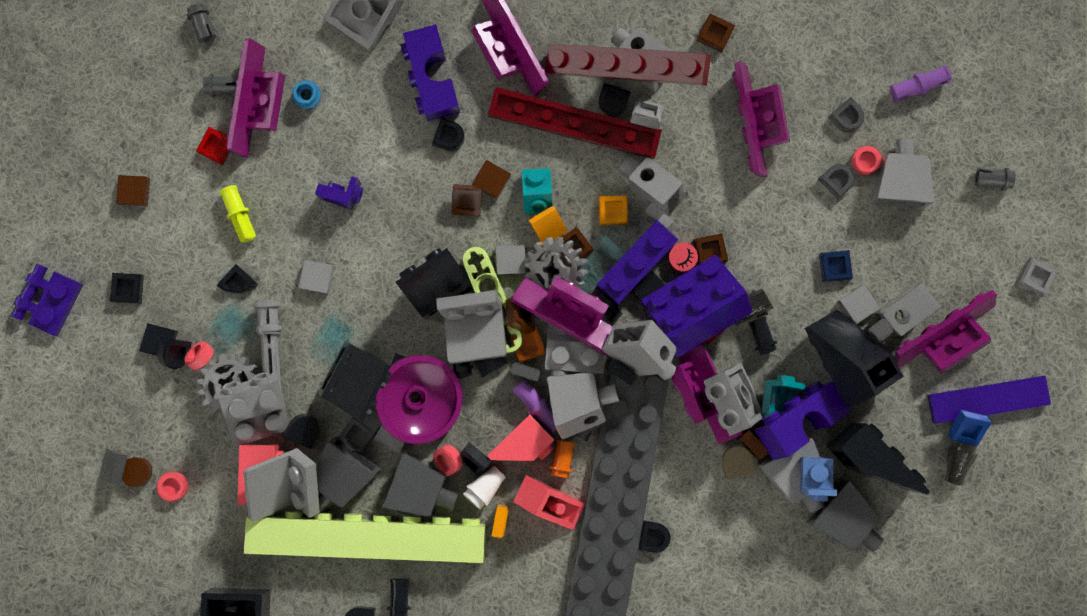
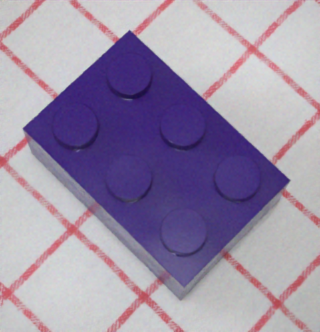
[641,255,753,358]

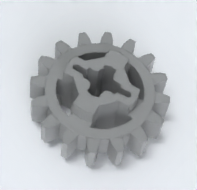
[524,236,588,290]
[197,353,258,417]

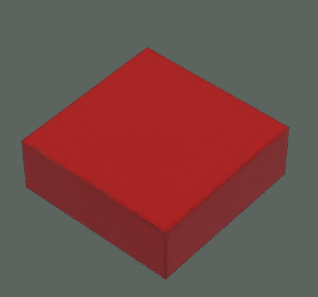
[196,127,230,165]

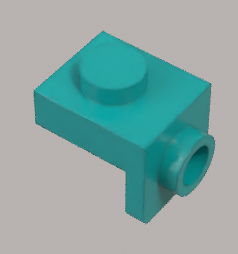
[522,168,553,214]
[762,375,806,416]

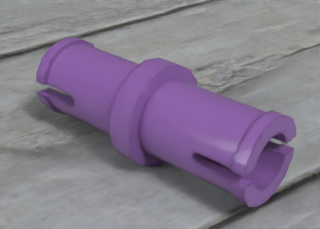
[889,65,952,103]
[512,378,556,434]

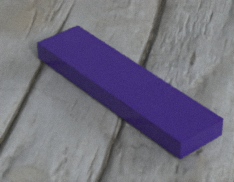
[927,376,1051,424]

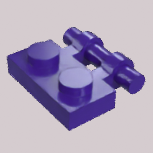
[11,264,84,336]

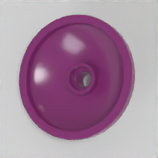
[375,355,463,444]

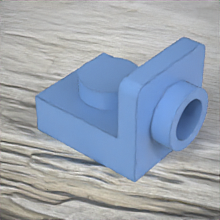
[800,457,837,501]

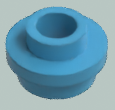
[292,80,321,109]

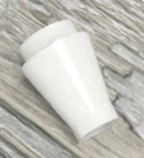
[463,466,506,510]

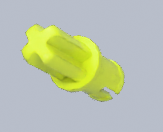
[219,185,256,243]

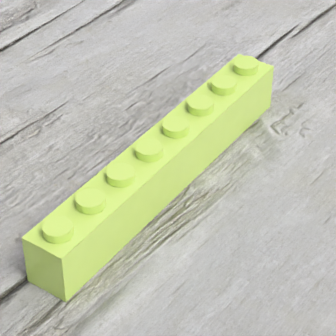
[244,511,486,563]

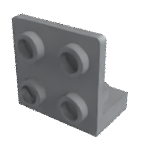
[436,290,507,364]
[243,448,320,522]

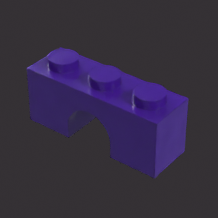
[400,24,461,121]
[595,220,678,307]
[755,381,852,460]

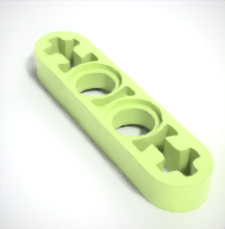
[463,247,523,353]

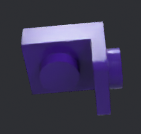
[315,176,363,210]

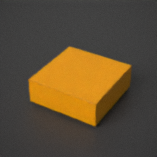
[598,195,628,226]
[528,206,568,243]
[491,504,509,538]

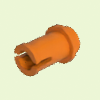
[549,440,575,478]

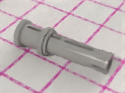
[254,302,282,389]

